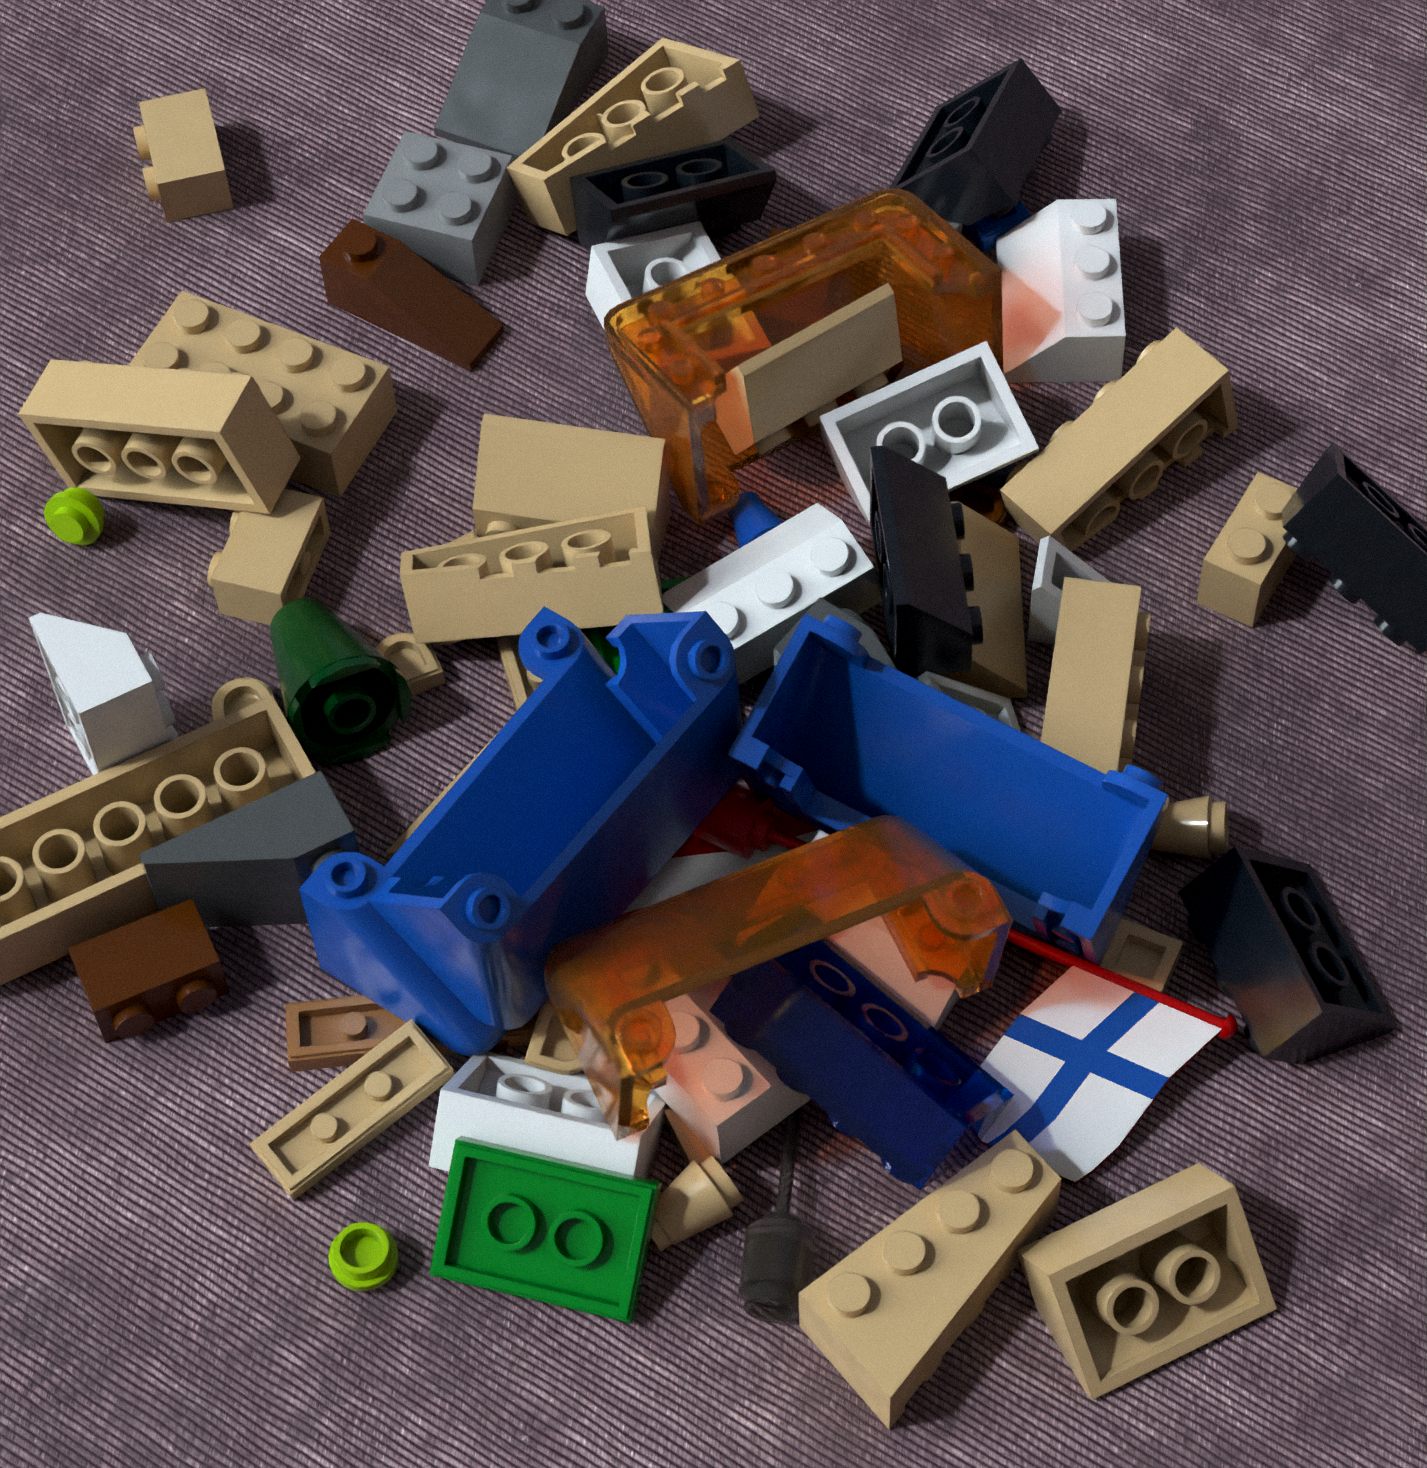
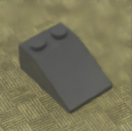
[434,0,609,161]
[139,771,360,927]

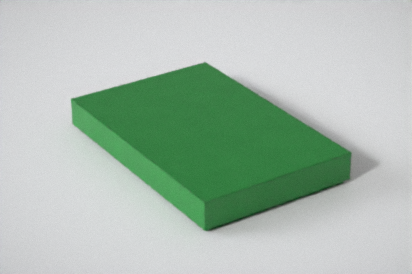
[429,1136,662,1323]

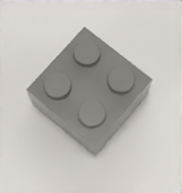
[363,131,518,286]

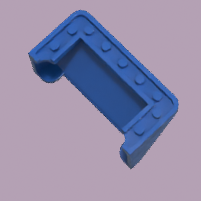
[299,606,656,1055]
[368,611,744,1030]
[727,614,1169,966]

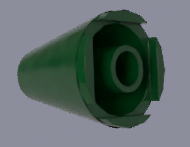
[270,598,412,765]

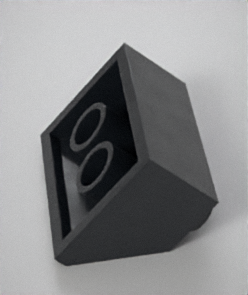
[884,58,1062,226]
[570,138,777,253]
[1282,442,1427,654]
[870,446,983,677]
[1178,846,1398,1065]

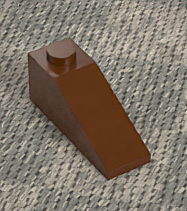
[319,218,504,371]

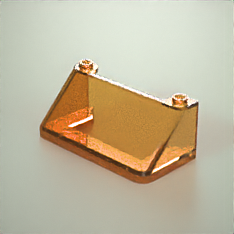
[604,188,1003,525]
[544,815,1013,1141]

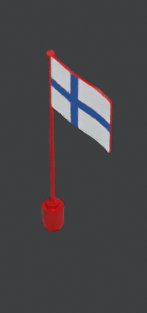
[691,784,1238,1185]

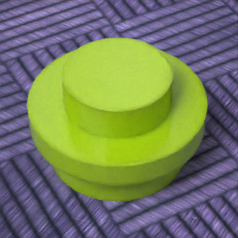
[44,487,105,545]
[328,1222,399,1291]

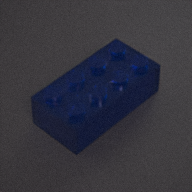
[709,922,1014,1191]

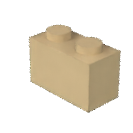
[133,88,233,222]
[1197,472,1298,628]
[207,488,331,625]

